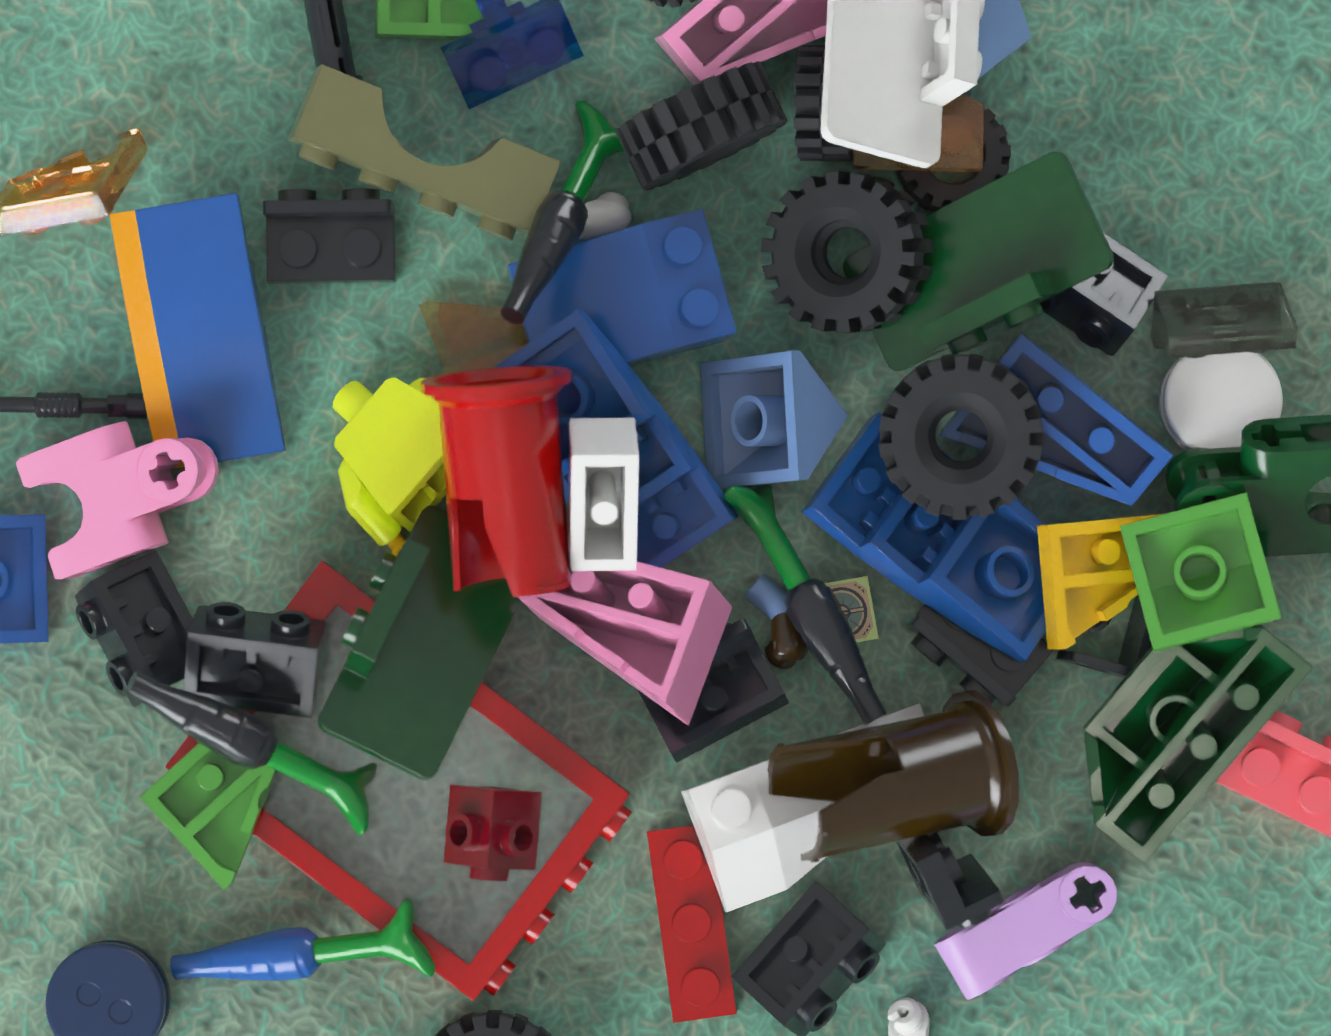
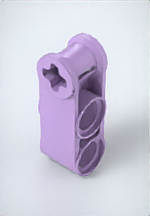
[934,862,1117,1000]

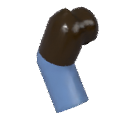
[744,573,809,669]

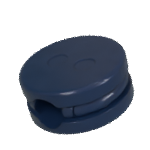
[45,940,171,1036]

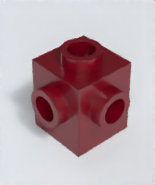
[443,784,542,882]

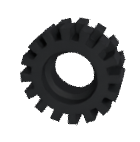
[794,45,856,161]

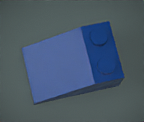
[507,209,737,366]

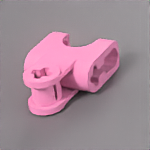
[16,421,219,579]

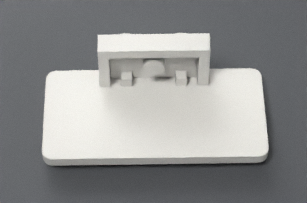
[821,0,985,168]

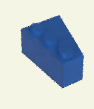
[940,331,1173,506]

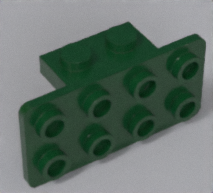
[843,152,1114,371]
[318,506,521,780]

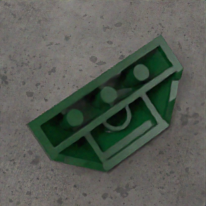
[1083,625,1313,864]

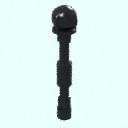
[0,392,147,419]

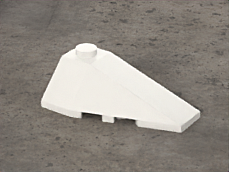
[681,703,924,912]

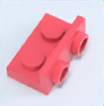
[1216,710,1331,837]

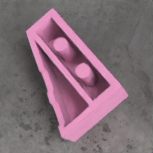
[654,0,828,86]
[518,562,732,726]

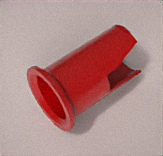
[420,365,572,597]

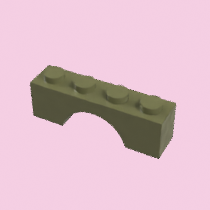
[288,64,561,241]

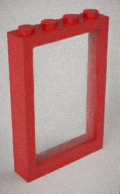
[165,561,632,1002]

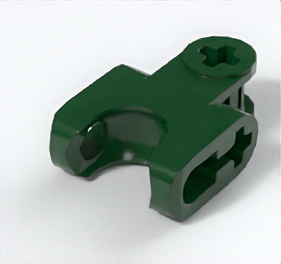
[1165,415,1331,557]

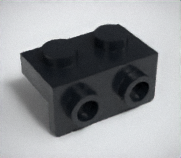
[637,619,789,763]

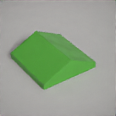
[1120,493,1281,652]

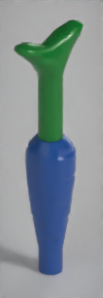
[170,898,436,981]

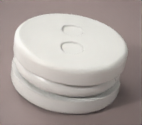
[1158,340,1283,451]

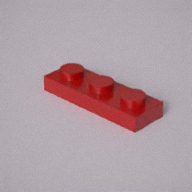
[647,825,737,1023]

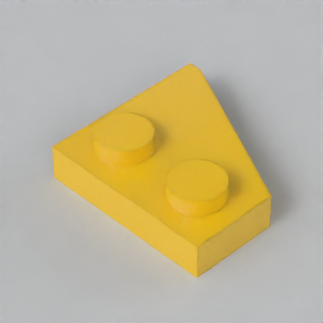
[1037,514,1163,650]

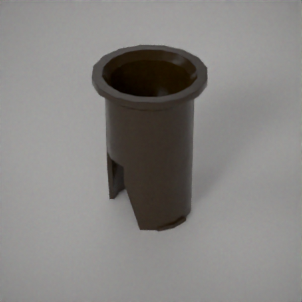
[767,690,1019,863]

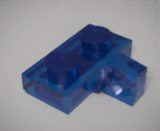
[440,0,584,109]

